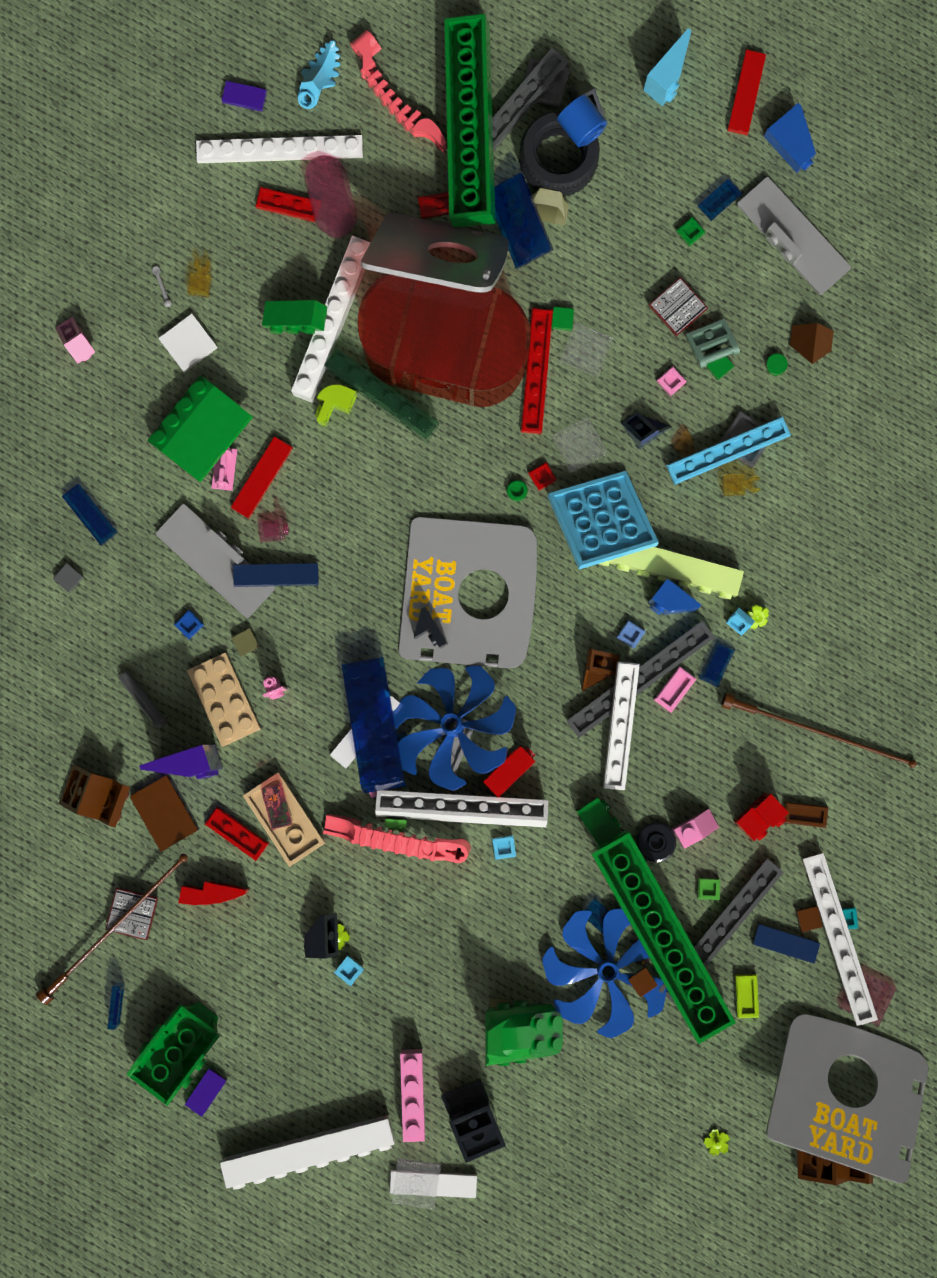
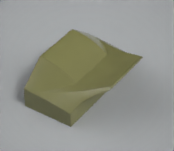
[524,188,569,226]

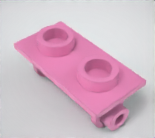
[212,447,237,491]
[263,676,288,700]

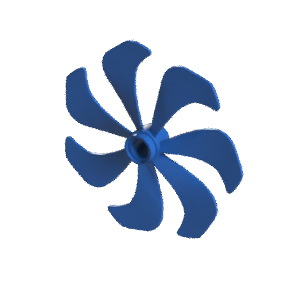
[391,666,516,790]
[542,909,666,1038]

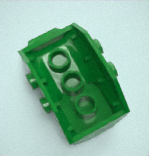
[485,1000,563,1066]
[126,1002,221,1106]

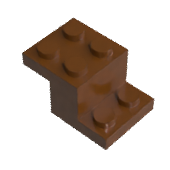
[59,764,130,827]
[797,1150,873,1186]

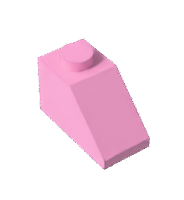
[55,316,95,363]
[671,808,719,849]

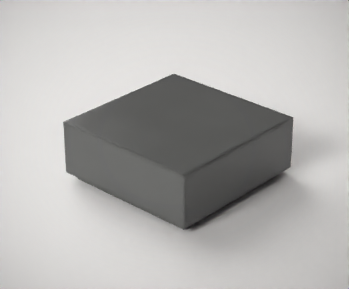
[53,563,84,593]

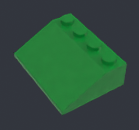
[147,375,253,483]

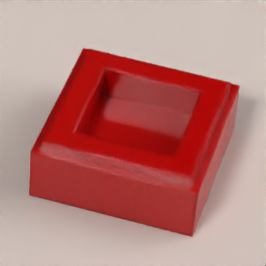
[528,462,557,491]

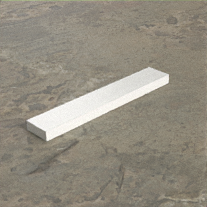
[603,661,640,790]

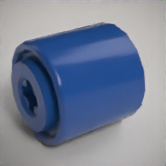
[557,94,607,147]

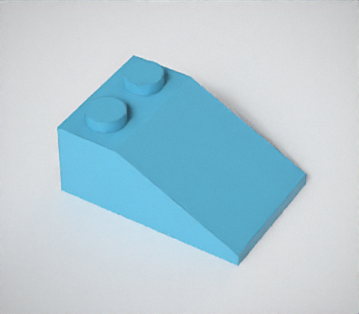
[643,28,692,106]

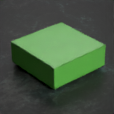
[697,877,720,900]

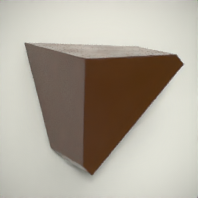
[789,323,834,364]
[582,649,620,691]

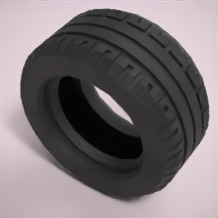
[519,110,600,197]

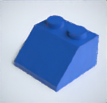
[648,579,701,615]

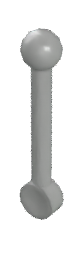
[152,266,172,307]

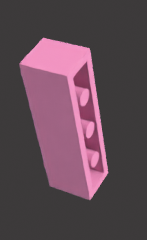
[400,1049,425,1142]

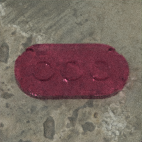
[305,155,357,238]

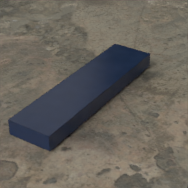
[233,563,319,587]

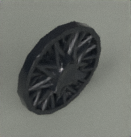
[637,822,676,862]

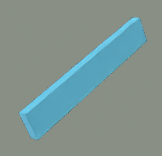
[666,416,791,485]

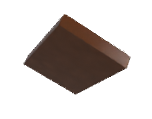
[130,775,199,852]

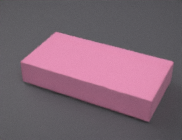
[654,666,696,713]

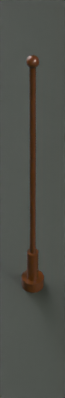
[721,691,917,768]
[36,854,188,1005]

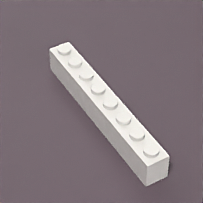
[291,236,371,403]
[375,790,548,827]
[220,1115,395,1190]

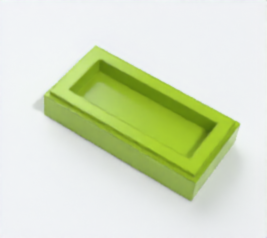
[735,974,759,1018]

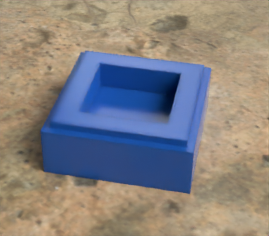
[174,610,204,640]

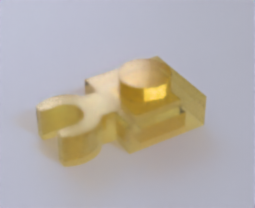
[187,259,212,298]
[722,474,760,497]

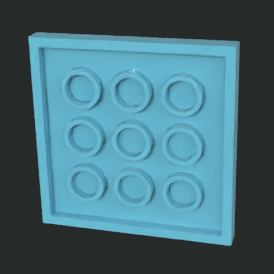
[548,471,658,569]

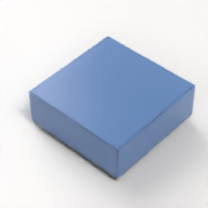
[616,620,646,649]

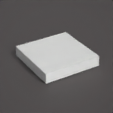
[158,314,218,373]

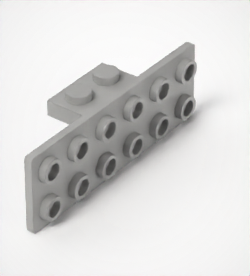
[737,177,851,295]
[156,504,275,618]

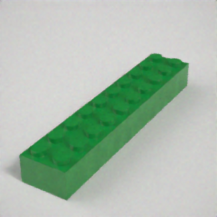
[444,14,495,228]
[589,830,736,1045]

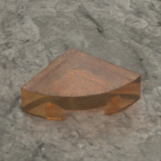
[673,430,694,457]

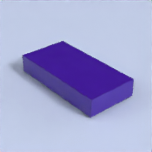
[222,81,267,112]
[185,1068,227,1117]

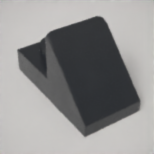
[414,607,448,649]

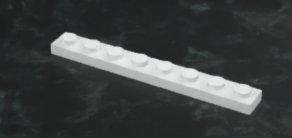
[196,135,363,163]
[802,853,878,1026]

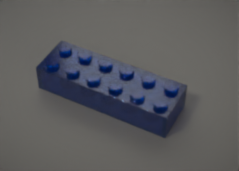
[341,657,406,793]

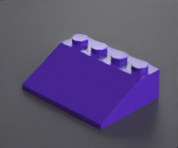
[139,745,223,779]

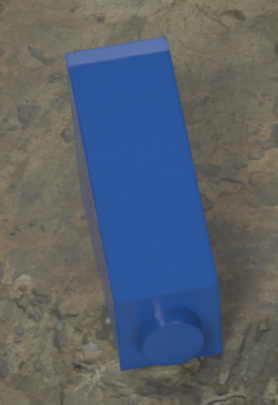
[764,103,816,173]

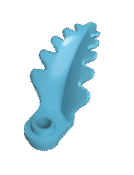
[298,40,340,109]

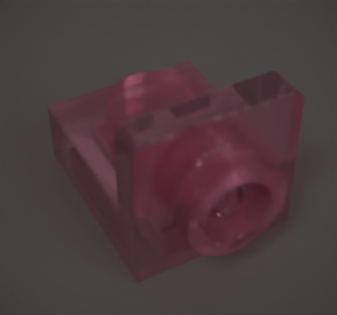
[259,518,289,543]

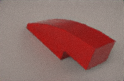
[178,880,249,905]

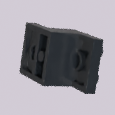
[441,1078,506,1163]

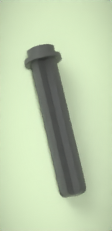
[118,671,168,730]

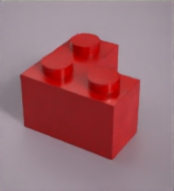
[733,793,789,841]

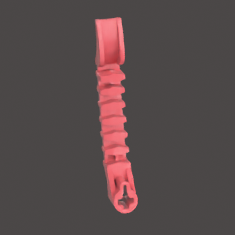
[350,30,447,153]
[323,814,471,863]

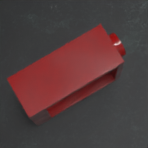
[483,746,536,797]

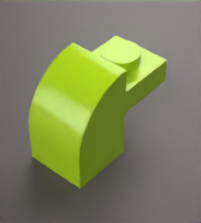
[315,385,357,427]

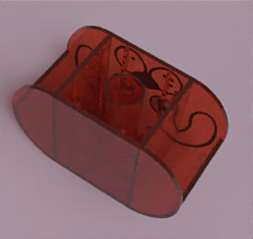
[358,274,531,407]

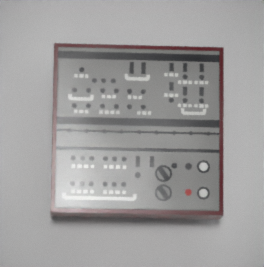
[649,277,708,337]
[105,888,159,940]

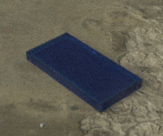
[494,173,554,269]

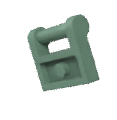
[686,319,740,368]

